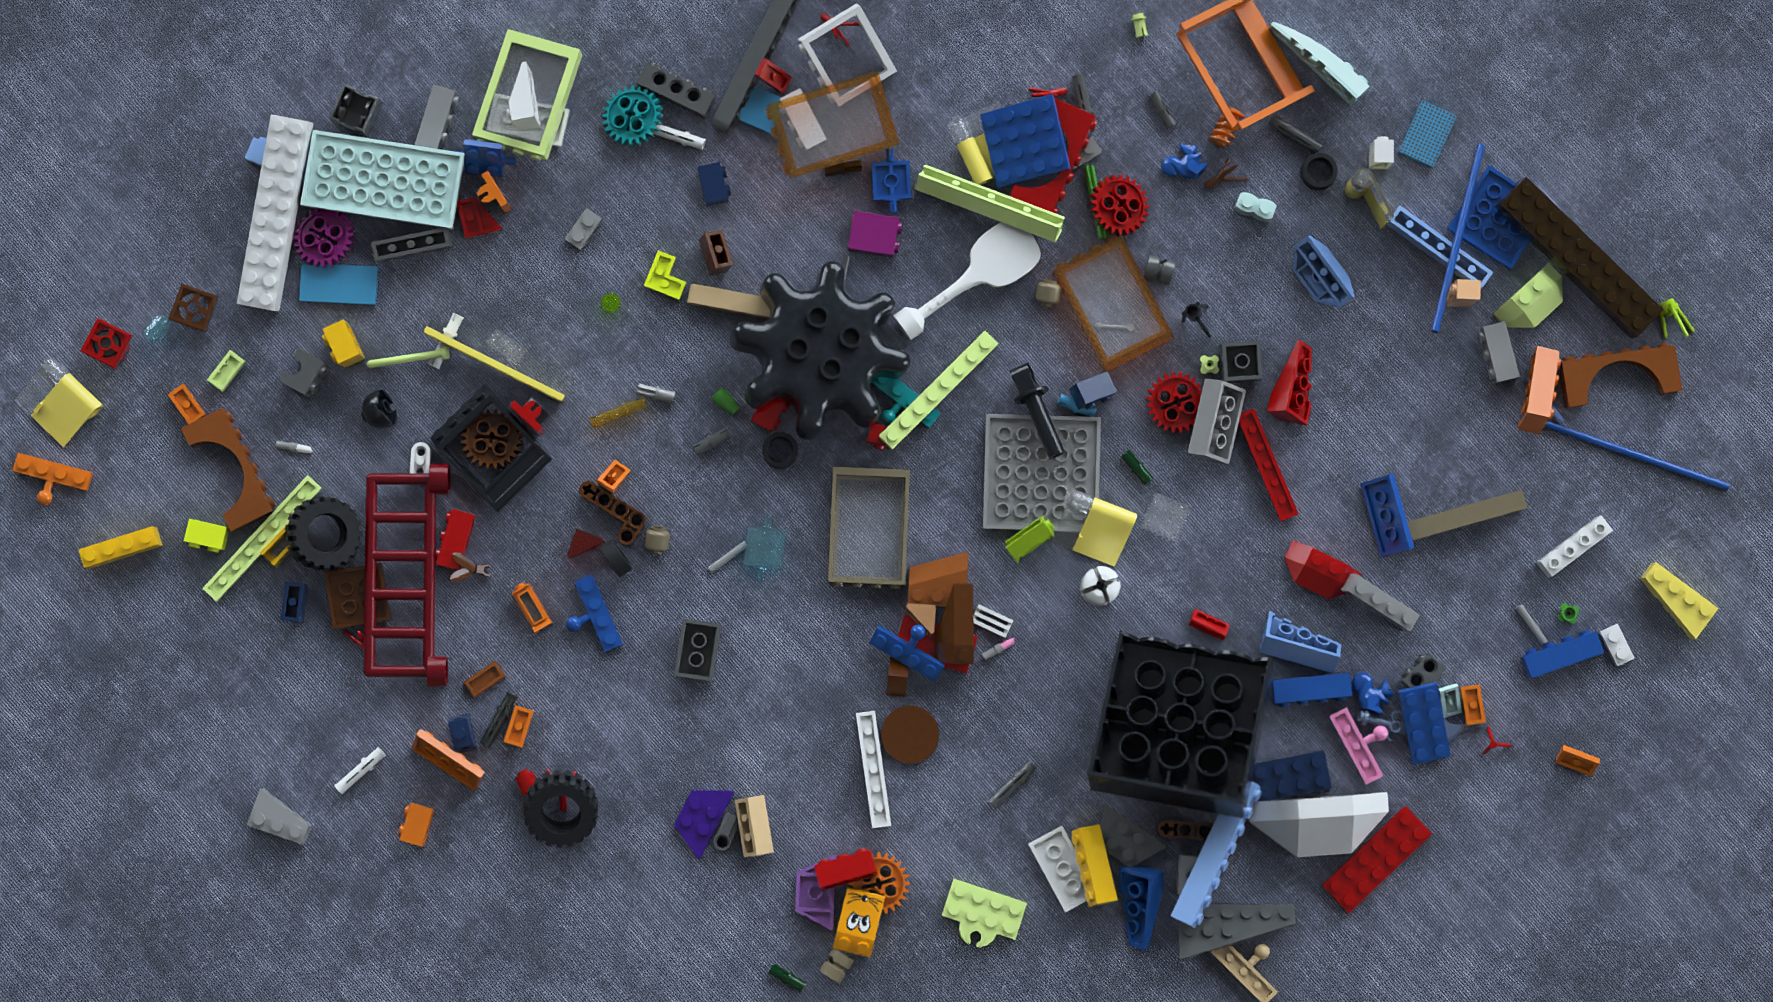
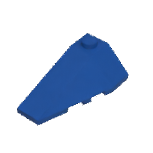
[1118,867,1165,951]

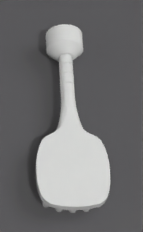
[893,222,1041,341]

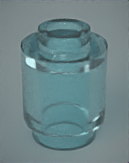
[143,314,171,343]

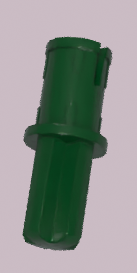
[1122,450,1154,485]
[769,964,807,993]

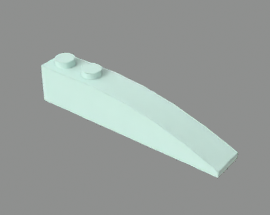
[1269,22,1369,106]

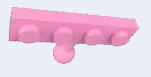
[1329,707,1388,785]

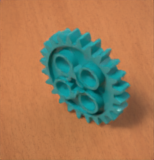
[602,85,664,147]

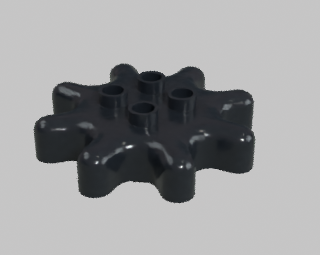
[730,261,911,440]

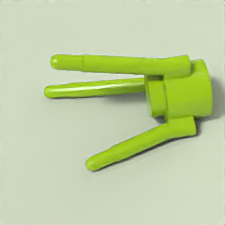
[1659,298,1694,339]

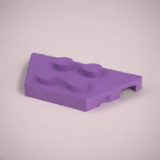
[795,855,836,930]

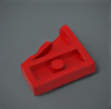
[457,197,502,239]

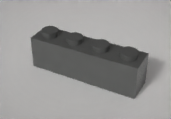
[371,227,453,263]

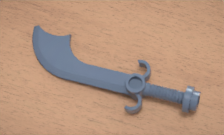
[1357,710,1465,742]

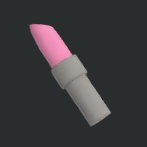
[981,638,1014,660]

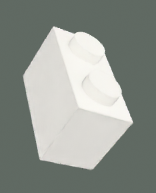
[1369,136,1394,169]

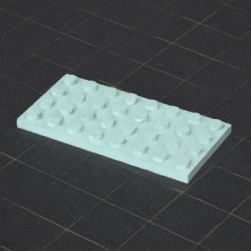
[300,130,465,229]

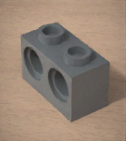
[1400,653,1446,688]

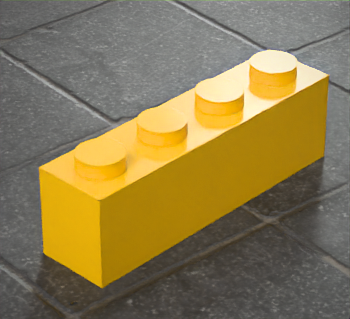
[78,526,163,569]
[1071,824,1118,907]

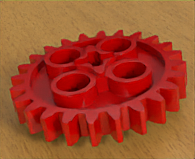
[1088,174,1150,236]
[1145,371,1202,433]

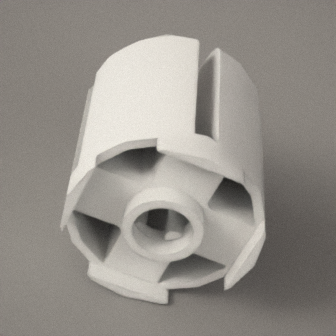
[1080,566,1121,606]

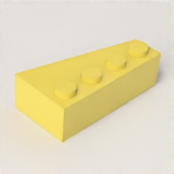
[1640,562,1719,640]

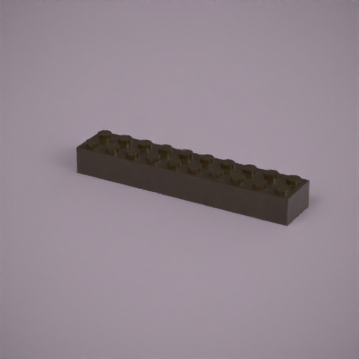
[1495,177,1664,339]

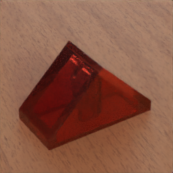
[567,529,605,559]

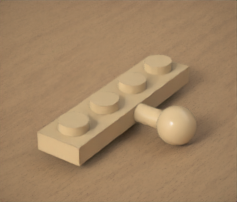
[1209,944,1278,1002]

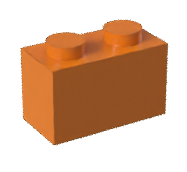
[398,803,435,847]

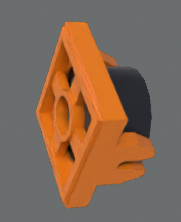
[475,171,511,213]

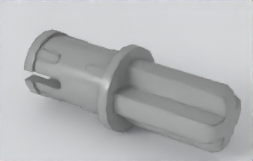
[637,384,675,404]

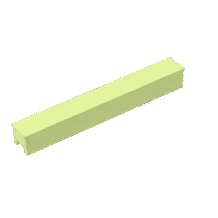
[914,165,1065,243]

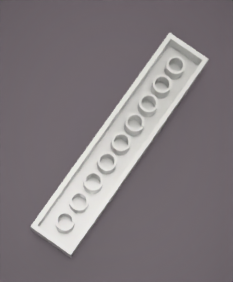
[237,114,313,311]

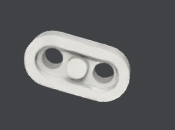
[410,442,431,473]

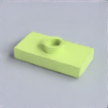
[207,350,246,392]

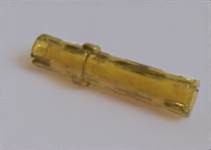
[590,396,648,429]

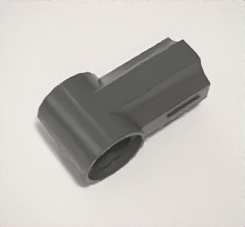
[713,812,739,851]

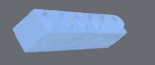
[1387,205,1493,288]

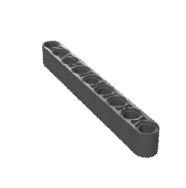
[712,0,800,134]

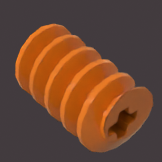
[1208,106,1246,149]

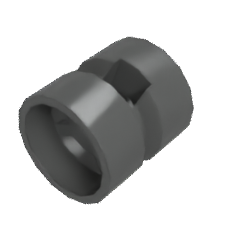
[1143,255,1176,285]

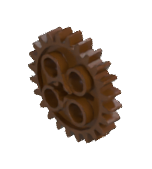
[461,408,523,471]

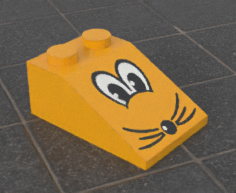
[833,887,885,957]

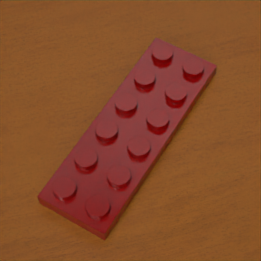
[1321,806,1432,914]

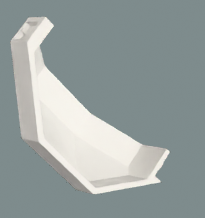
[1248,792,1389,857]

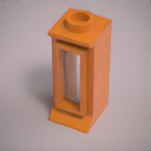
[512,582,553,633]

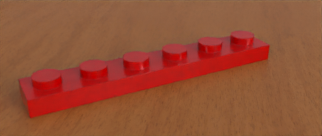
[1239,408,1298,522]

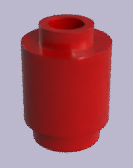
[515,769,536,796]

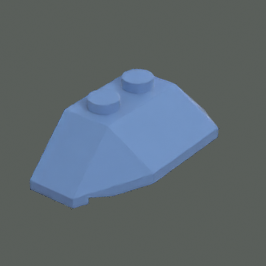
[1294,235,1355,308]

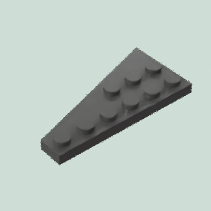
[1178,904,1295,962]

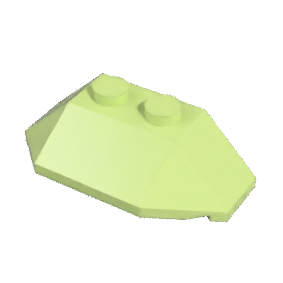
[1493,263,1563,328]

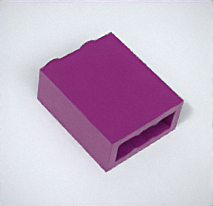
[848,211,902,258]

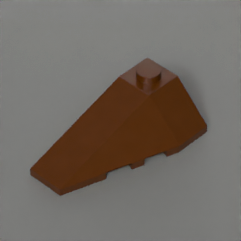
[934,583,974,664]

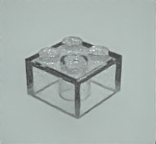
[1139,492,1191,544]

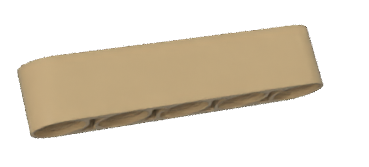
[687,284,770,319]

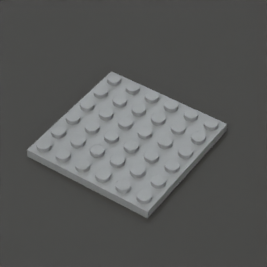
[983,414,1101,532]

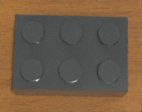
[674,618,722,682]

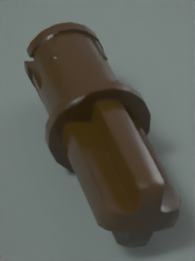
[824,160,862,177]

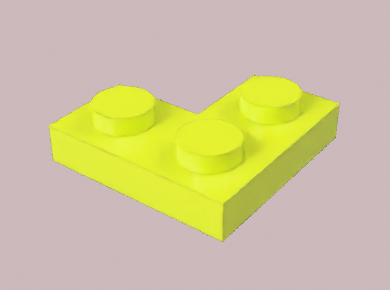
[644,250,687,301]

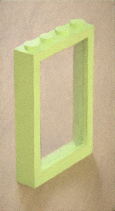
[472,29,582,161]

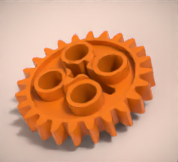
[848,852,910,914]

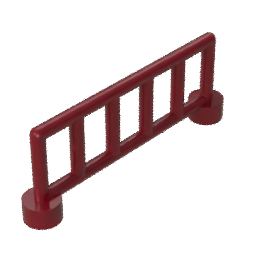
[363,464,450,687]

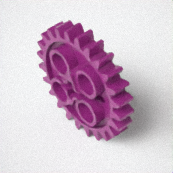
[293,208,356,268]

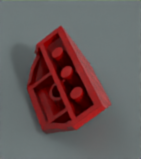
[1284,540,1362,600]

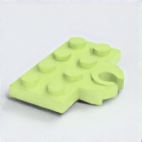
[941,879,1027,947]

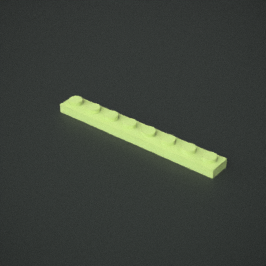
[879,331,999,450]
[202,475,323,602]

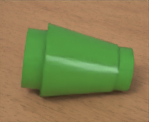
[711,387,740,415]

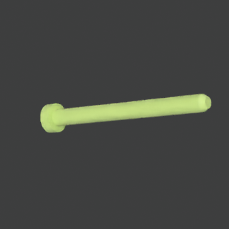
[367,346,450,368]

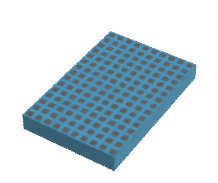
[1398,100,1457,168]

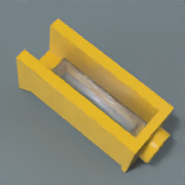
[260,524,308,568]

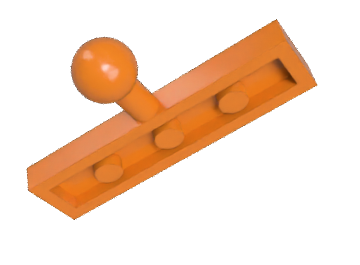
[12,453,93,505]

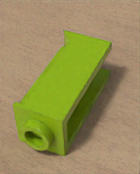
[1005,516,1055,564]

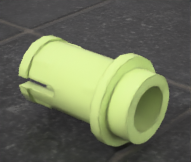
[1131,13,1148,38]

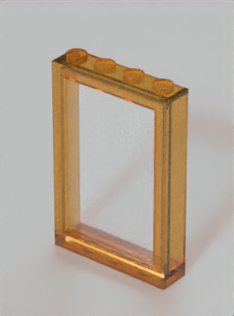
[765,70,900,178]
[1053,235,1174,372]

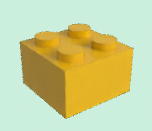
[322,319,365,368]

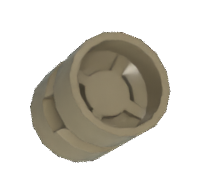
[819,949,855,983]

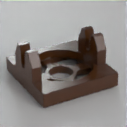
[169,283,219,333]

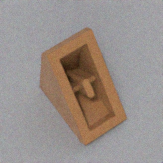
[904,603,936,638]

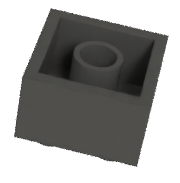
[1219,341,1263,383]

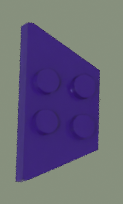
[674,790,734,858]

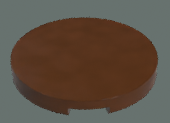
[881,705,939,763]

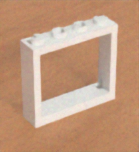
[798,4,897,107]

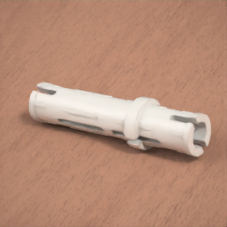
[652,125,706,150]
[428,313,464,369]
[334,747,386,794]

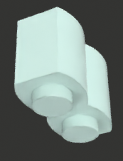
[1234,192,1276,222]

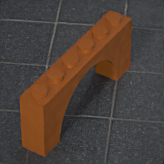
[1559,343,1682,409]
[181,408,276,532]

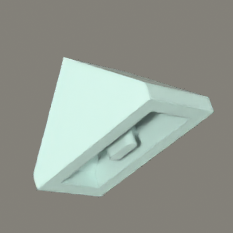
[1438,684,1462,718]

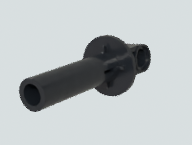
[1010,362,1065,459]

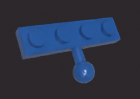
[566,574,623,652]
[869,625,945,682]

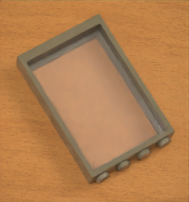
[828,467,910,589]

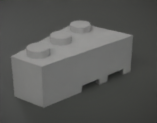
[247,788,312,844]

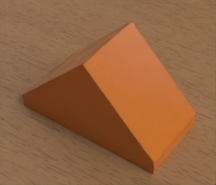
[596,460,631,495]

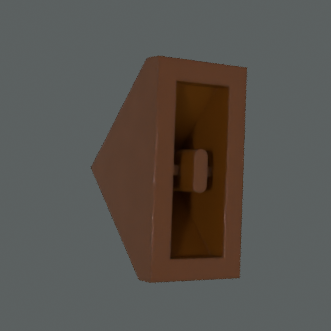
[886,657,909,697]

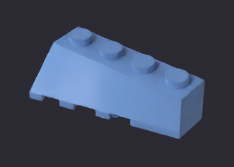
[1259,611,1342,673]

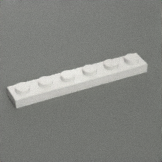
[856,711,891,828]

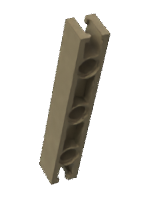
[1407,490,1528,541]

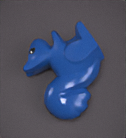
[1161,143,1208,180]
[1352,672,1394,716]

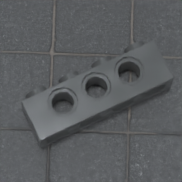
[636,62,715,119]

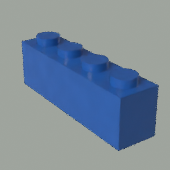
[1520,629,1604,679]
[1271,673,1352,707]

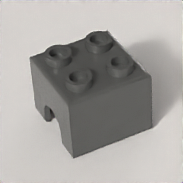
[329,84,383,138]
[279,348,330,399]

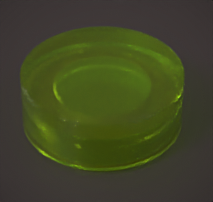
[601,293,621,313]

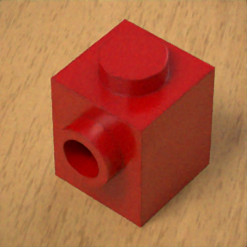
[867,423,889,451]

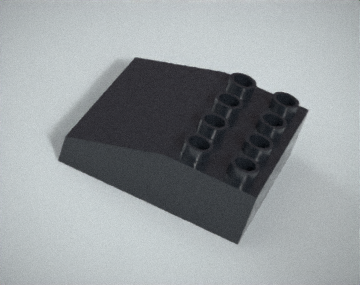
[1087,631,1273,819]

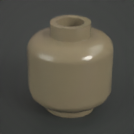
[1035,279,1062,307]
[644,525,670,555]

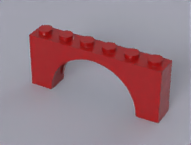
[1010,97,1098,214]

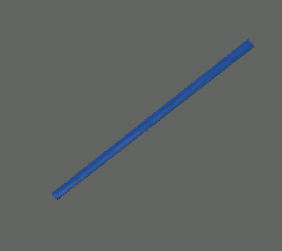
[1431,144,1485,334]
[1544,421,1730,491]

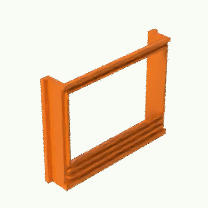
[1176,0,1315,132]

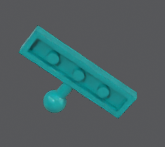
[871,377,941,429]

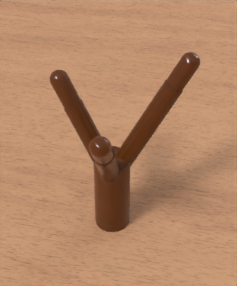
[1204,158,1248,189]

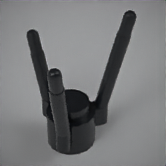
[1181,302,1211,338]

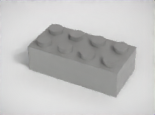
[1188,379,1246,464]

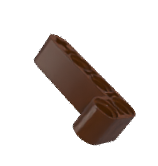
[579,481,646,546]
[1156,820,1231,859]

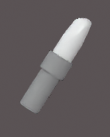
[276,440,312,453]

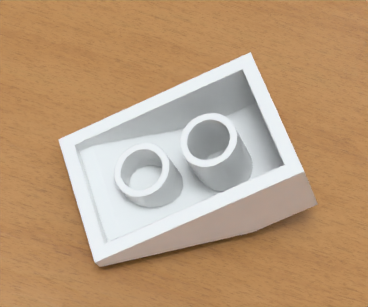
[507,61,540,131]

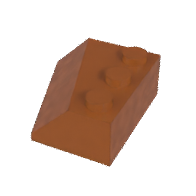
[908,551,968,608]

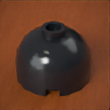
[361,389,397,428]

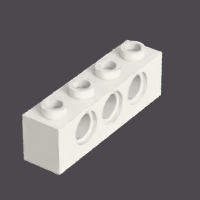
[1536,515,1613,578]

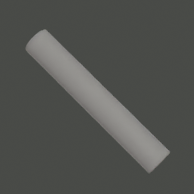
[708,541,748,573]
[1516,604,1548,645]

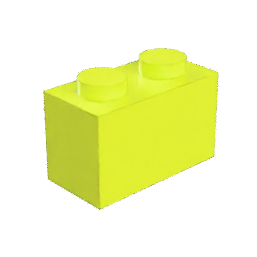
[184,519,230,553]

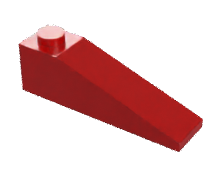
[1267,340,1312,426]

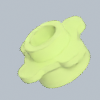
[1200,355,1219,374]

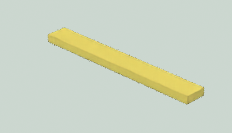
[424,326,565,403]

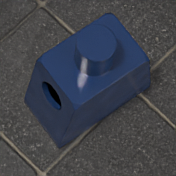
[448,713,478,753]

